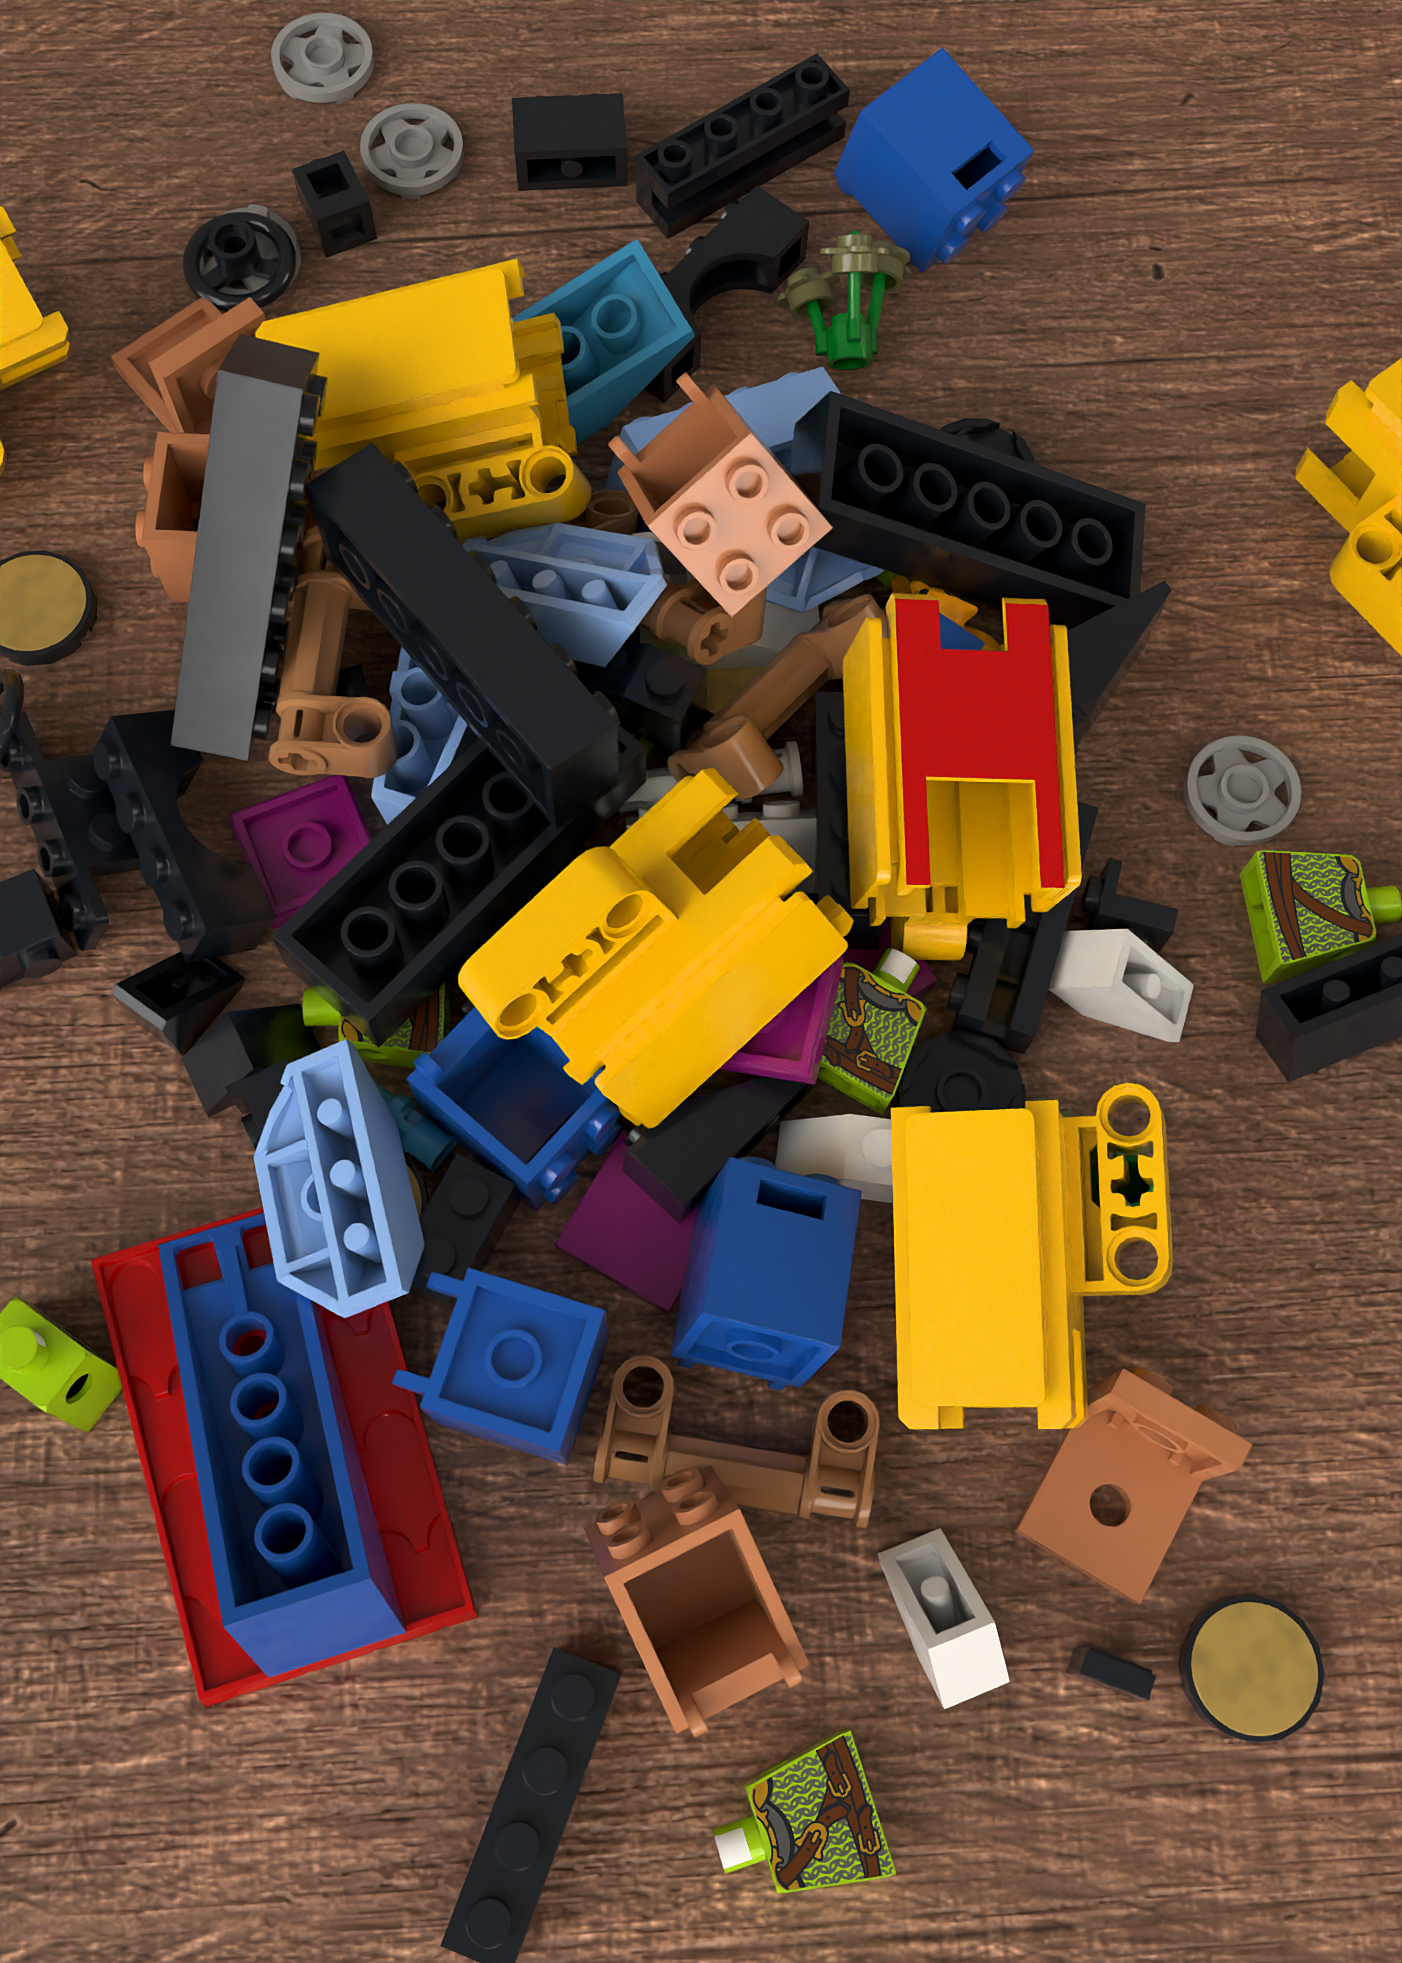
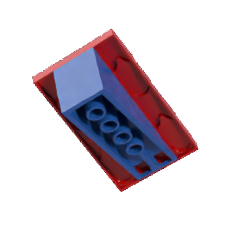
[90,1207,478,1707]

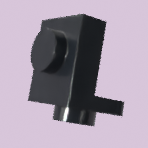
[1080,858,1178,953]

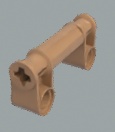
[561,489,767,666]
[269,526,399,778]
[667,594,887,800]
[593,1355,880,1529]

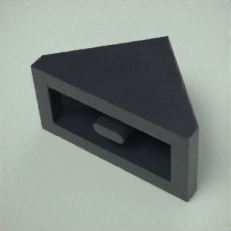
[112,951,246,1056]
[181,1003,322,1117]

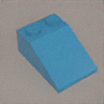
[512,239,695,444]

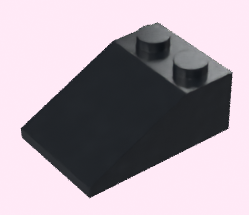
[1067,581,1172,755]

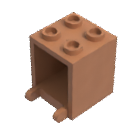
[608,372,832,617]
[135,432,318,607]
[584,1465,810,1738]

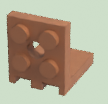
[110,297,266,434]
[1013,1367,1253,1604]

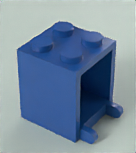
[834,47,1035,273]
[406,1007,623,1212]
[670,1157,862,1391]
[392,1268,610,1466]

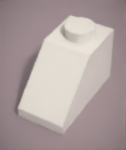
[1049,929,1194,1042]
[775,1114,893,1203]
[878,1528,1010,1709]

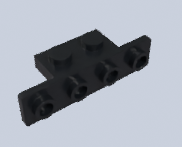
[0,711,140,951]

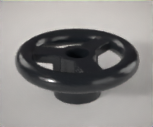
[183,212,296,312]

